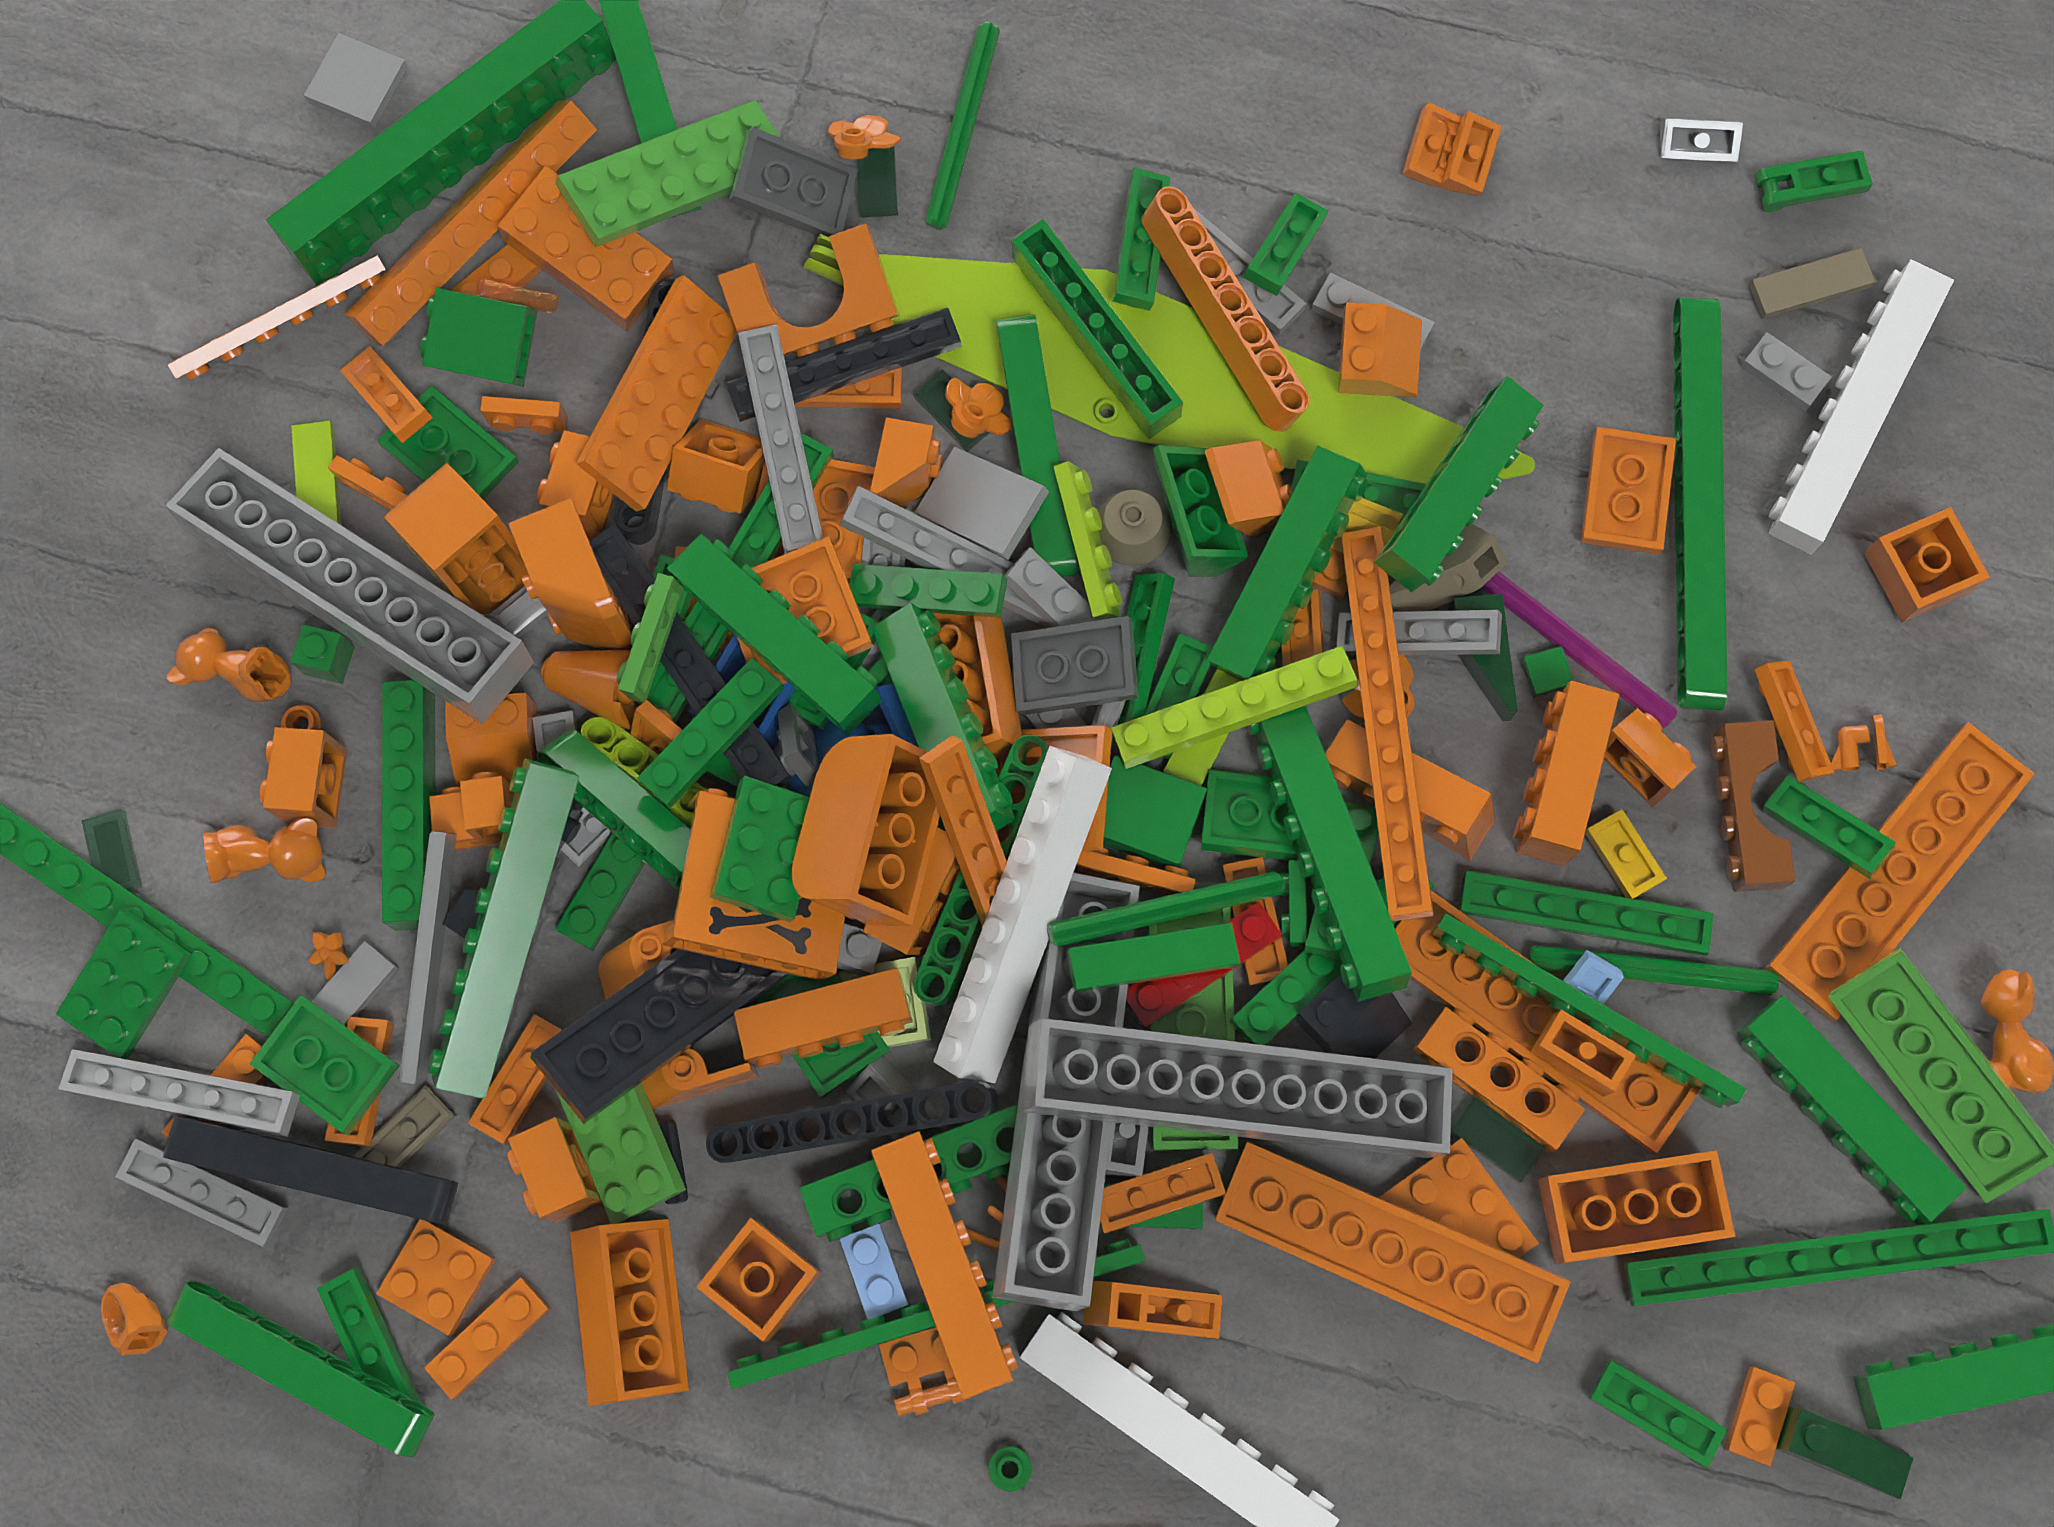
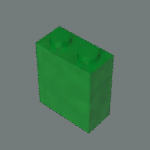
[420,288,538,387]
[1103,755,1207,868]

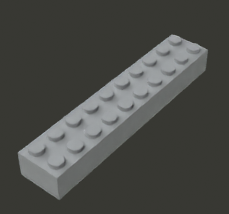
[165,448,534,725]
[992,873,1140,1311]
[1022,1018,1453,1158]

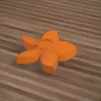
[308,932,349,980]

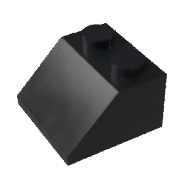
[1294,974,1412,1059]

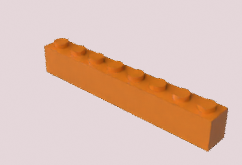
[344,100,597,346]

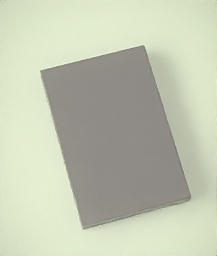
[914,447,1049,560]

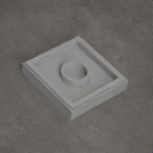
[304,33,408,129]

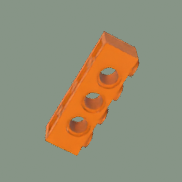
[1411,1007,1585,1153]

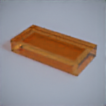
[476,278,559,314]

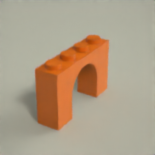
[717,223,900,358]

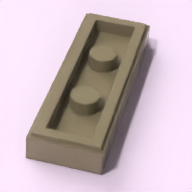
[1749,248,1876,320]
[352,1085,457,1168]

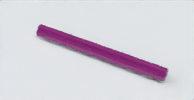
[1481,571,1678,728]

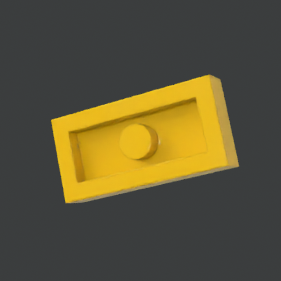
[1585,809,1667,899]

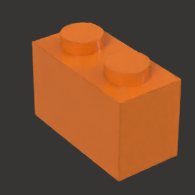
[1530,1009,1636,1097]

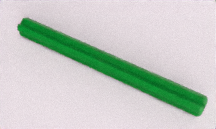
[926,21,1000,230]
[1048,872,1284,947]
[1528,945,1779,995]

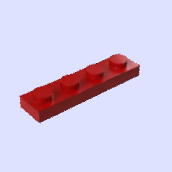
[1126,901,1283,1029]

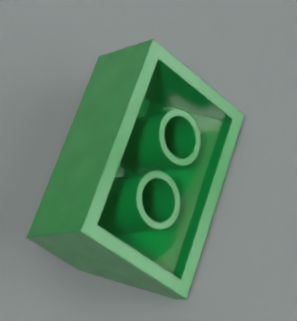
[1153,445,1249,577]

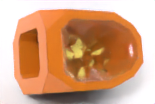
[101,1283,168,1356]

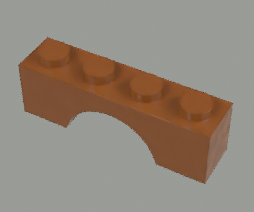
[1710,720,1795,892]

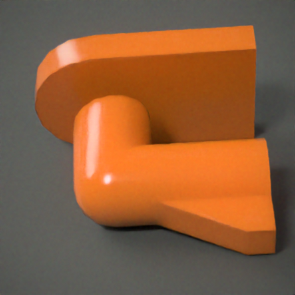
[1831,715,1897,771]

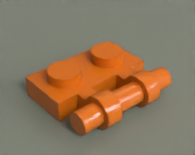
[879,1327,966,1416]

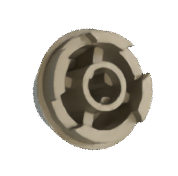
[1097,490,1172,565]

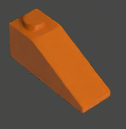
[1083,1281,1223,1339]

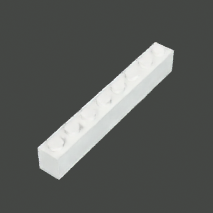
[1768,259,1954,555]
[933,746,1112,1083]
[1020,1312,1340,1527]

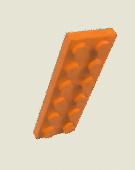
[576,275,737,512]

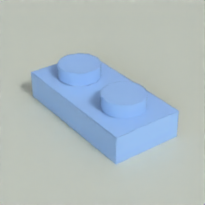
[840,1224,909,1319]

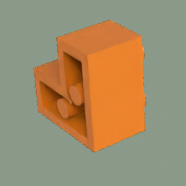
[429,772,515,851]

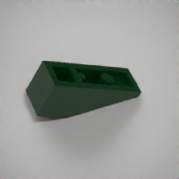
[1448,594,1518,721]
[1776,1407,1913,1500]

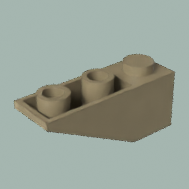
[1390,524,1507,612]

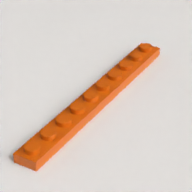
[1341,527,1434,921]

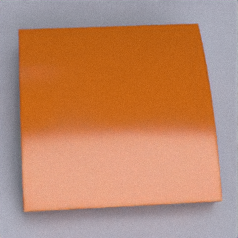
[1402,102,1502,196]

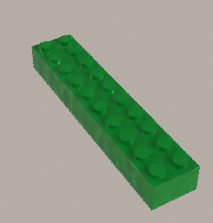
[266,0,616,286]

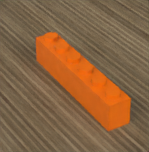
[871,1131,1018,1400]

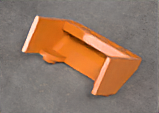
[508,498,633,650]
[598,920,759,1110]

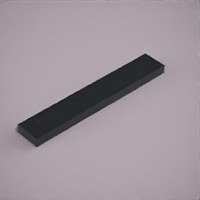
[726,308,962,422]

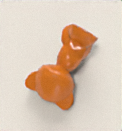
[166,628,291,702]
[203,817,326,884]
[1980,969,2054,1094]

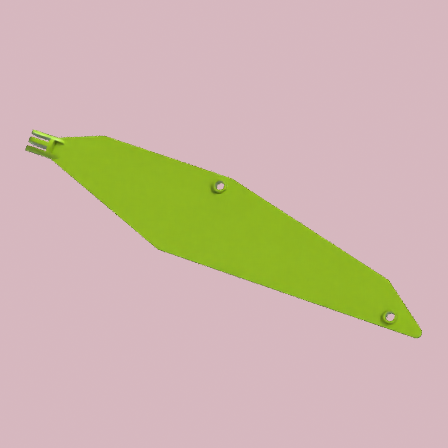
[803,234,1535,484]

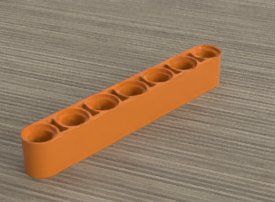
[1142,186,1309,432]

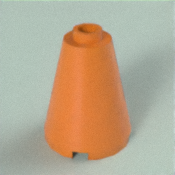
[541,649,639,729]

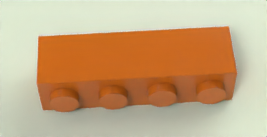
[734,968,913,1069]

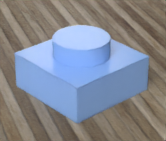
[1563,950,1624,1004]

